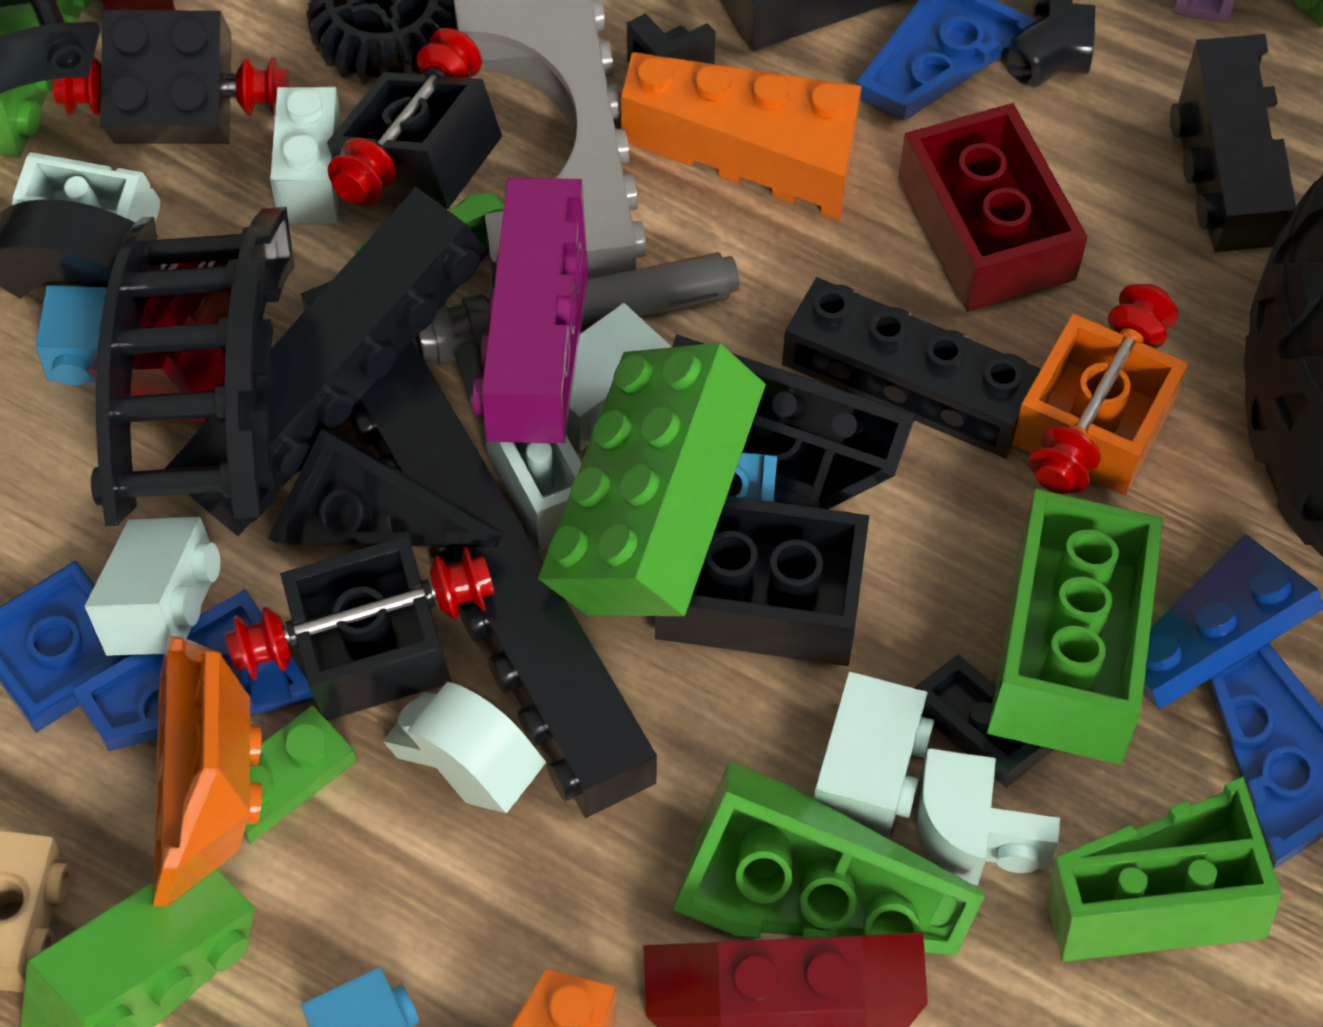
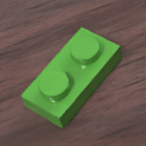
[243,705,357,844]

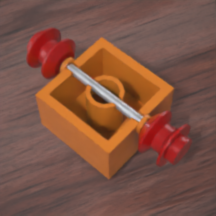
[1012,284,1188,496]

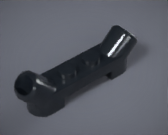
[1007,0,1095,88]

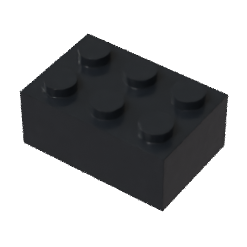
[655,496,870,666]

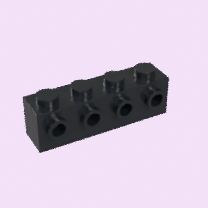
[782,277,1041,459]

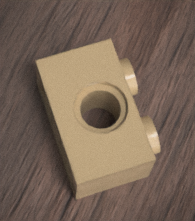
[0,830,72,993]

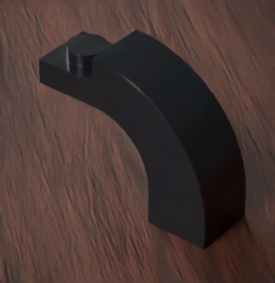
[0,199,171,299]

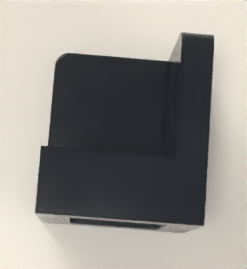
[627,13,716,64]

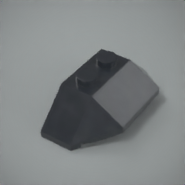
[672,334,916,510]

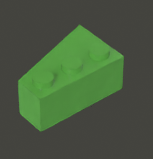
[20,869,255,1027]

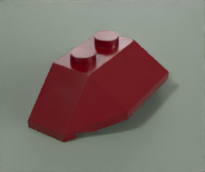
[643,933,928,1027]

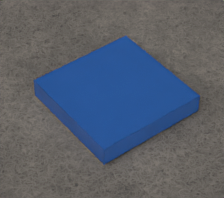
[0,560,130,733]

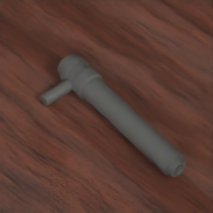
[415,252,739,405]

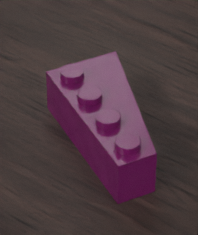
[472,177,589,444]

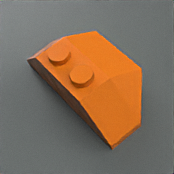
[153,636,262,907]

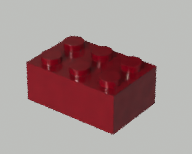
[898,103,1088,312]

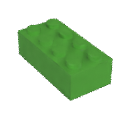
[538,343,766,616]
[987,489,1163,765]

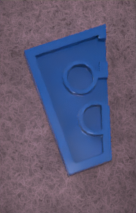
[856,0,1038,121]
[1143,533,1323,710]
[71,589,315,751]
[1207,643,1323,869]

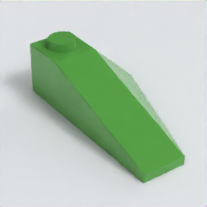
[673,761,985,955]

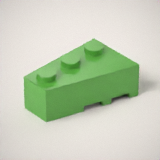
[1047,777,1282,962]

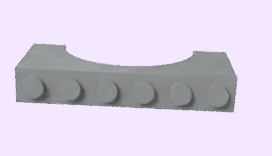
[454,0,646,291]

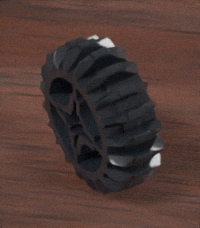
[306,0,457,85]

